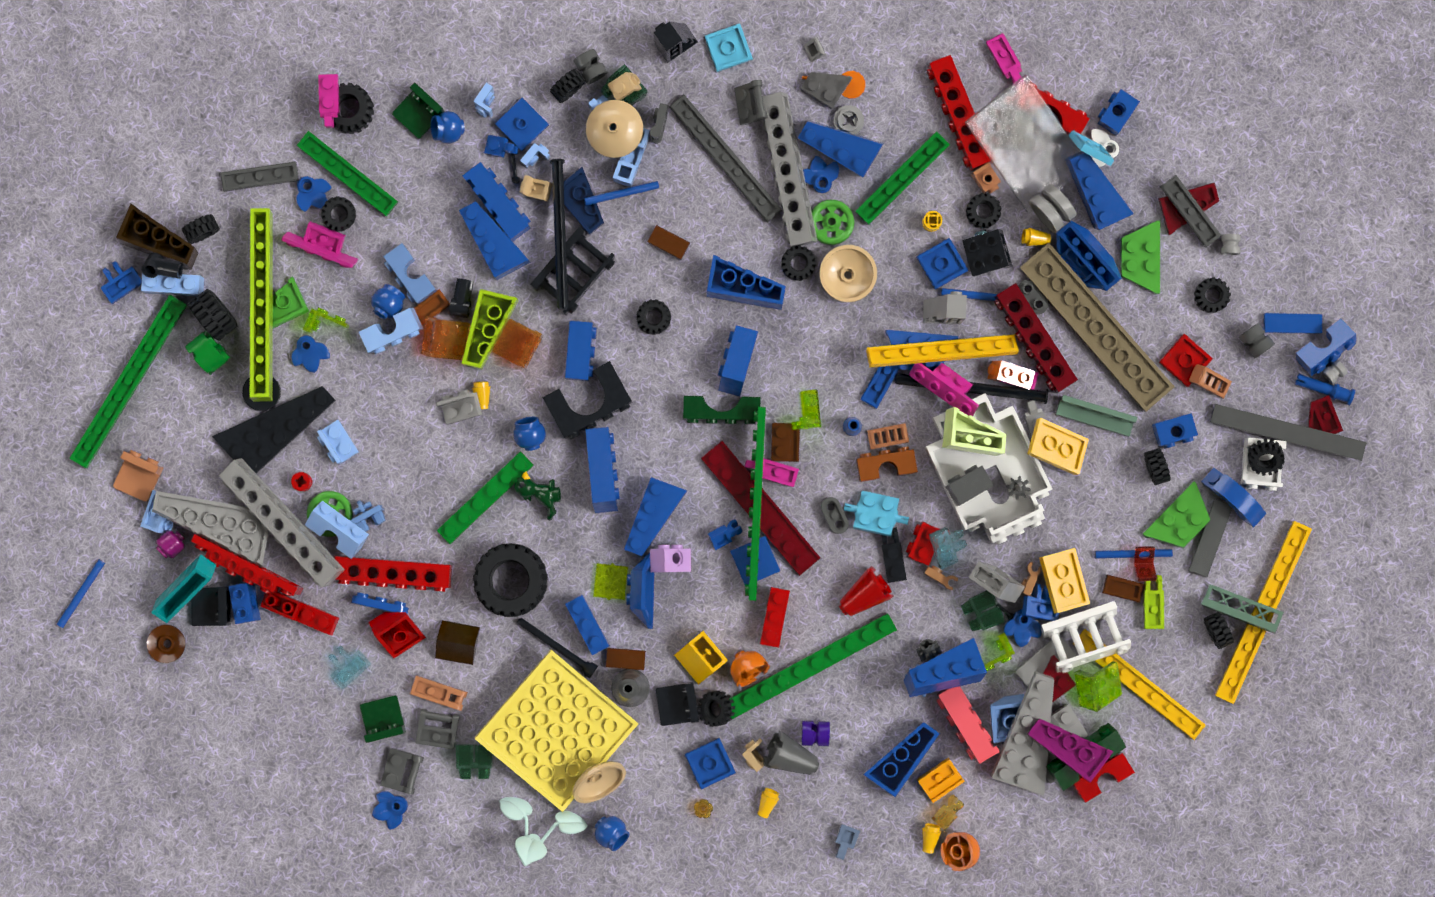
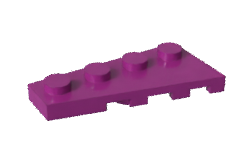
[1027,718,1114,783]

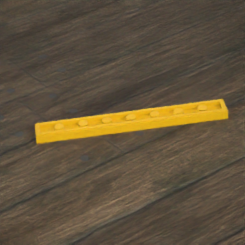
[866,334,1019,368]
[1072,629,1206,740]

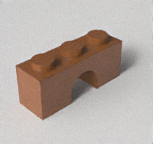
[856,447,918,482]

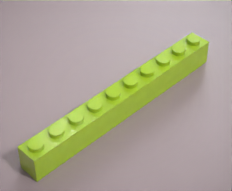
[250,208,273,402]

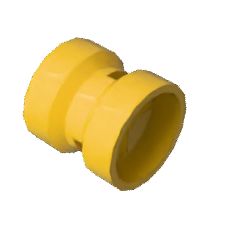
[922,211,943,232]

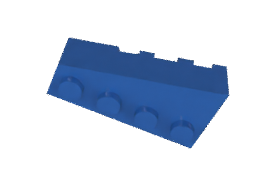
[798,120,884,177]
[1065,151,1134,230]
[462,162,531,242]
[459,201,531,280]
[706,254,786,310]
[586,427,620,513]
[904,638,987,697]
[863,722,940,797]

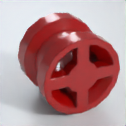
[291,472,312,491]

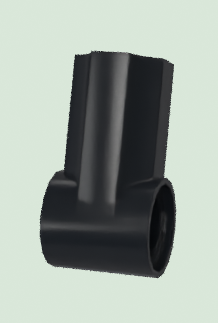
[141,253,184,279]
[449,278,474,318]

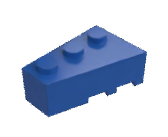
[718,325,758,397]

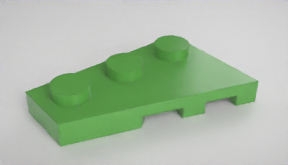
[249,276,309,329]

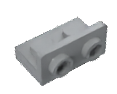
[436,390,482,425]

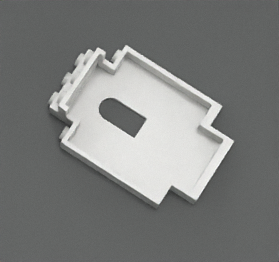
[924,393,1052,545]

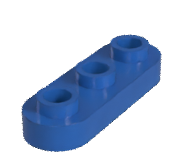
[351,592,409,614]

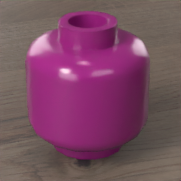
[156,530,185,559]

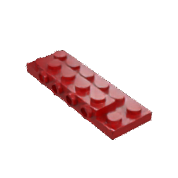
[191,534,303,596]

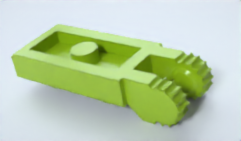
[1143,575,1164,629]

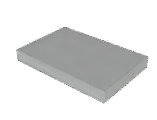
[1014,635,1083,687]

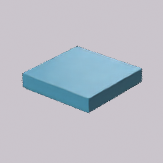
[704,23,753,72]
[1069,130,1114,166]

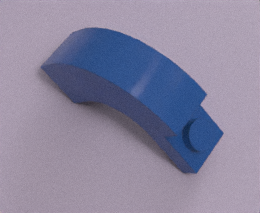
[1201,468,1266,528]

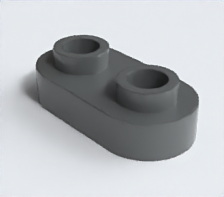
[1018,280,1048,315]
[821,497,849,534]

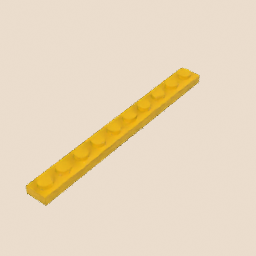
[1214,521,1312,704]

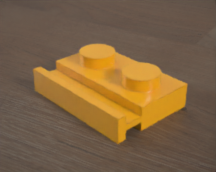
[917,758,965,803]

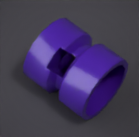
[801,721,830,747]

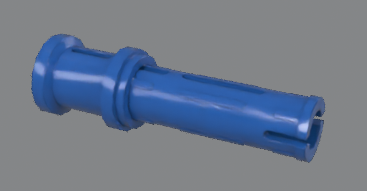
[1295,373,1355,406]

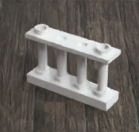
[1041,601,1131,673]

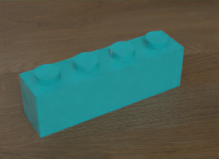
[151,554,216,623]

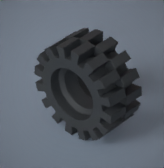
[550,69,586,103]
[966,193,1002,229]
[321,196,356,232]
[182,214,220,244]
[781,245,816,281]
[1194,277,1231,313]
[636,299,671,335]
[1248,439,1285,476]
[1144,448,1171,485]
[1204,611,1234,649]
[697,691,735,727]

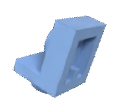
[520,143,550,168]

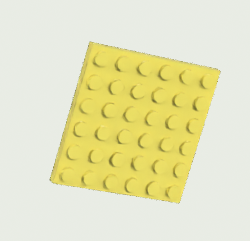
[474,649,638,812]

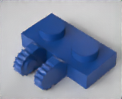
[101,261,142,304]
[1022,583,1059,622]

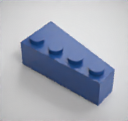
[624,477,687,556]

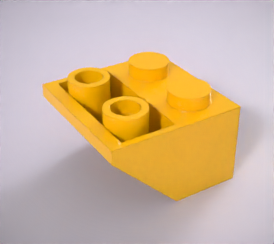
[674,631,728,685]

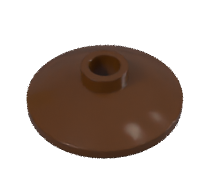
[147,625,186,663]

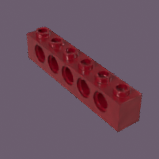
[994,283,1078,393]

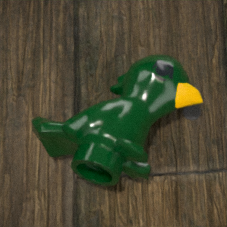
[514,471,561,521]

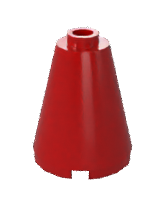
[839,566,894,616]

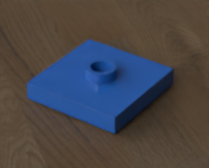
[495,98,549,151]
[916,238,969,290]
[730,536,780,585]
[685,738,736,789]

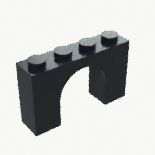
[542,361,633,440]

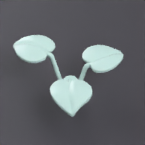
[499,797,588,866]

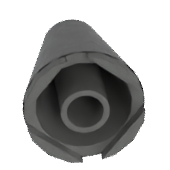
[611,669,650,707]
[763,730,819,775]

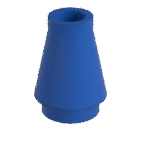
[843,417,862,436]

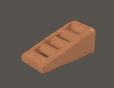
[1189,364,1232,399]
[867,423,909,450]

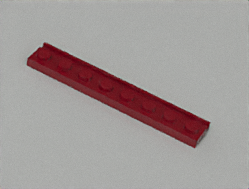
[701,441,821,576]

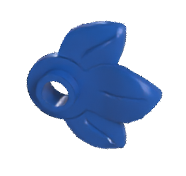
[803,156,839,193]
[296,176,332,212]
[291,335,330,373]
[1004,609,1042,647]
[372,791,408,830]

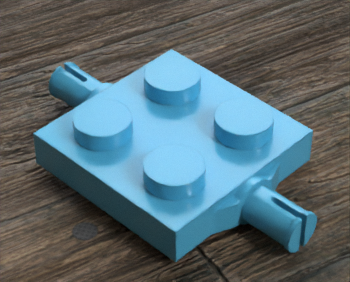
[844,491,909,537]

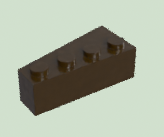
[116,204,198,270]

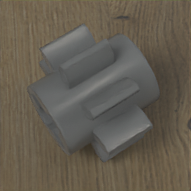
[1006,476,1031,500]
[916,639,942,662]

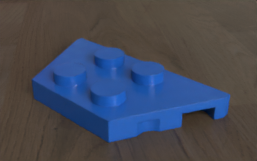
[885,330,959,371]

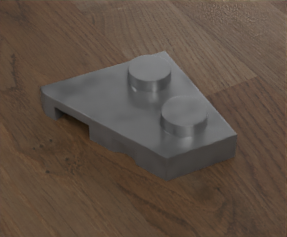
[801,72,852,109]

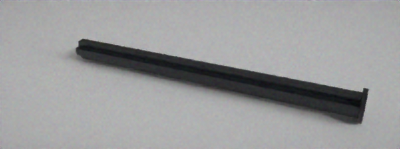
[550,159,568,310]
[895,373,1048,404]

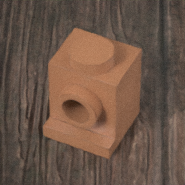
[971,162,1001,194]

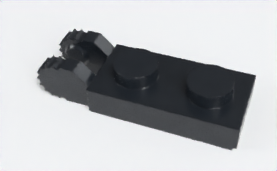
[881,527,907,583]

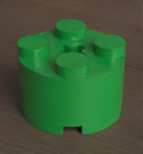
[185,330,230,375]

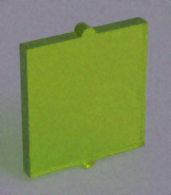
[593,563,628,600]

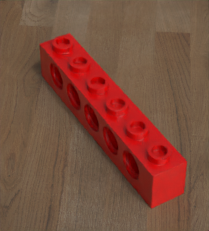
[926,55,994,171]
[335,556,452,592]

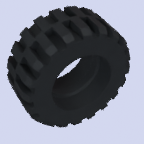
[473,543,548,617]

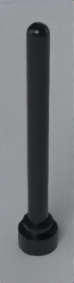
[517,618,598,679]

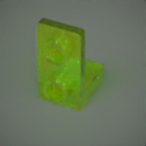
[302,307,349,334]
[792,389,821,430]
[984,632,1015,671]

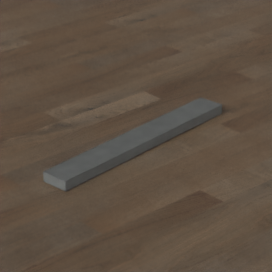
[669,94,782,223]
[1210,404,1367,461]

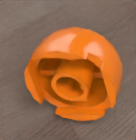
[730,651,770,687]
[941,832,980,871]

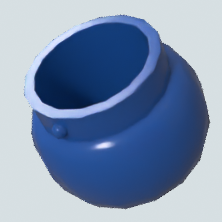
[431,111,465,144]
[371,284,405,319]
[513,416,546,451]
[595,816,630,851]

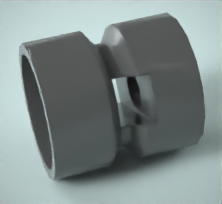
[574,49,608,85]
[1239,323,1275,359]

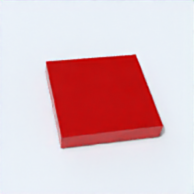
[1159,334,1213,387]

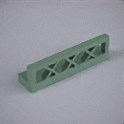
[1055,395,1138,437]
[1201,584,1284,634]

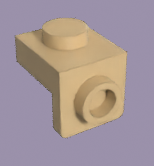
[608,72,642,100]
[520,175,553,202]
[742,738,764,772]

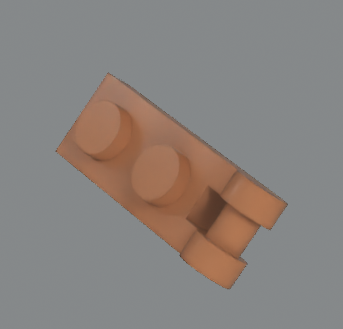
[410,675,468,711]

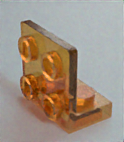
[421,316,470,360]
[492,319,543,370]

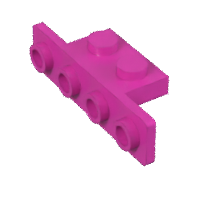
[281,221,358,268]
[909,363,979,416]

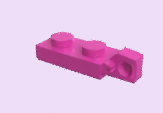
[986,33,1023,86]
[318,74,339,128]
[744,458,799,487]

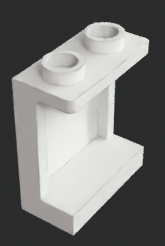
[1241,438,1286,491]

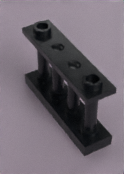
[530,226,615,316]

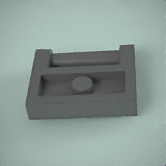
[734,80,768,125]
[650,103,668,144]
[415,709,460,749]
[380,748,424,795]

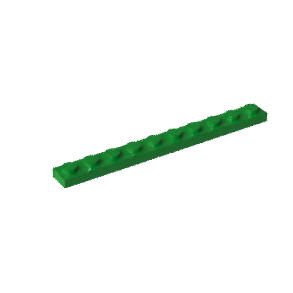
[69,295,188,469]
[745,407,766,601]
[719,613,897,719]

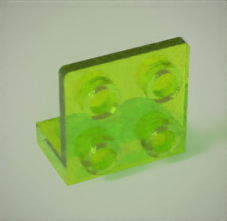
[1074,661,1122,712]

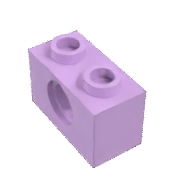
[650,545,691,572]

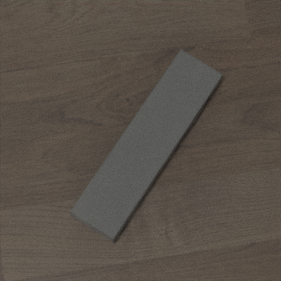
[220,161,299,192]
[1160,175,1222,247]
[1188,499,1232,577]

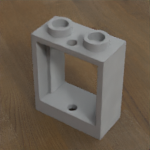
[969,561,1025,603]

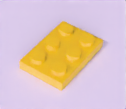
[1027,418,1089,475]
[1039,548,1090,614]

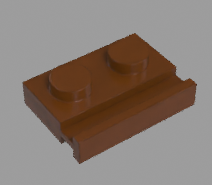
[771,423,800,462]

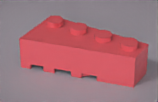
[936,686,1000,764]

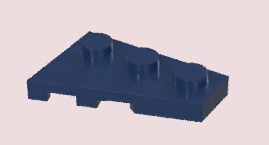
[564,167,604,235]

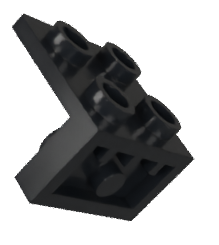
[962,229,1013,277]
[191,587,231,626]
[656,682,699,726]

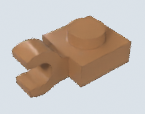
[1021,562,1042,596]
[923,565,958,590]

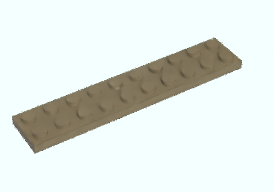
[1019,243,1175,412]

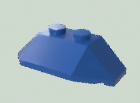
[1056,221,1122,291]
[626,553,655,629]

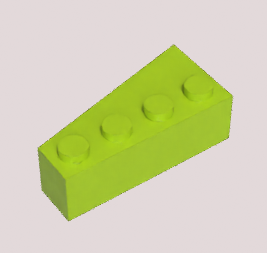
[462,289,519,370]

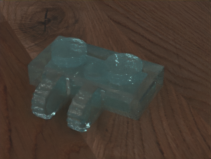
[929,527,967,569]
[328,646,372,690]

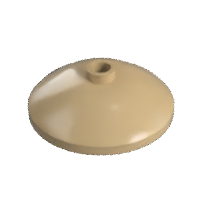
[586,100,643,158]
[820,245,877,302]
[572,761,626,803]

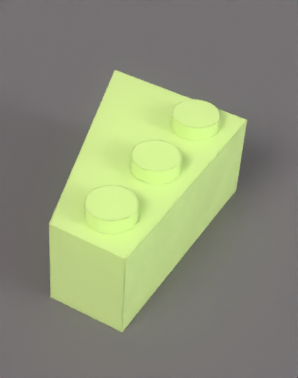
[942,407,1006,456]

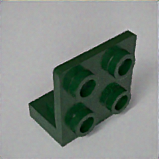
[392,82,445,139]
[360,695,406,743]

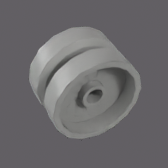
[1029,184,1077,233]

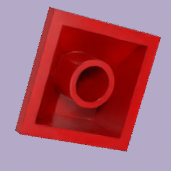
[369,612,426,658]

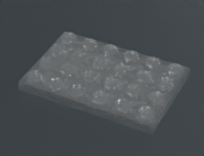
[965,75,1079,214]

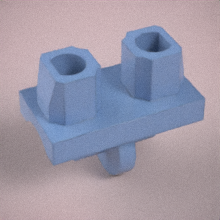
[350,500,386,532]

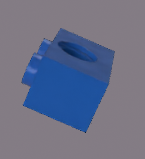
[1097,89,1140,136]
[1152,413,1198,449]
[229,583,261,624]

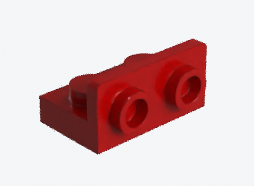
[905,521,943,566]

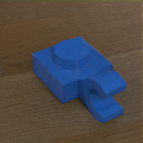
[484,135,519,158]
[708,519,743,550]

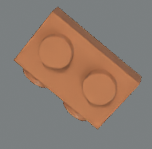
[113,450,163,502]

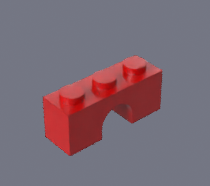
[760,587,790,648]
[1073,752,1135,803]

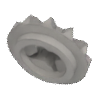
[834,105,864,134]

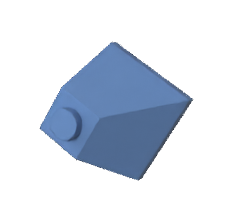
[990,694,1024,743]

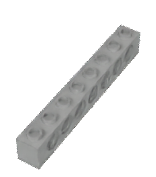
[763,92,818,247]
[219,458,345,588]

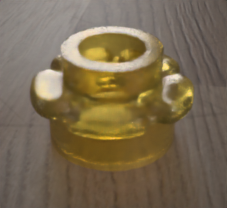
[694,799,713,818]

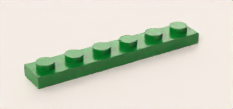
[296,131,398,217]
[855,131,950,226]
[437,451,534,544]

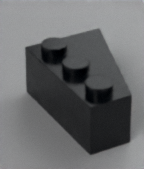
[653,21,698,63]

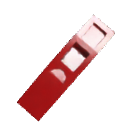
[260,592,339,636]

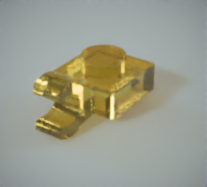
[931,794,964,831]

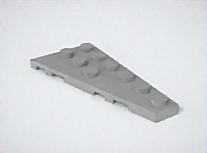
[152,491,270,567]
[990,671,1054,796]

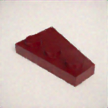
[1158,183,1219,235]

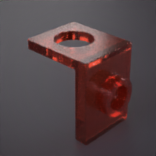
[1134,546,1157,581]

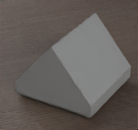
[803,37,826,62]

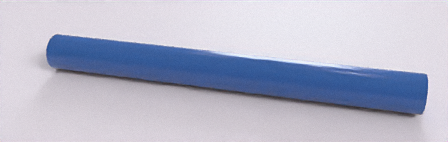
[584,181,659,206]
[941,288,1016,304]
[1095,549,1173,559]
[57,559,105,628]

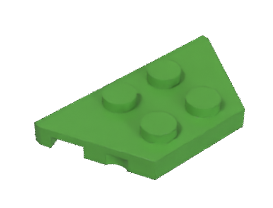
[1121,221,1160,294]
[1143,481,1210,549]

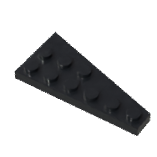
[212,386,336,474]

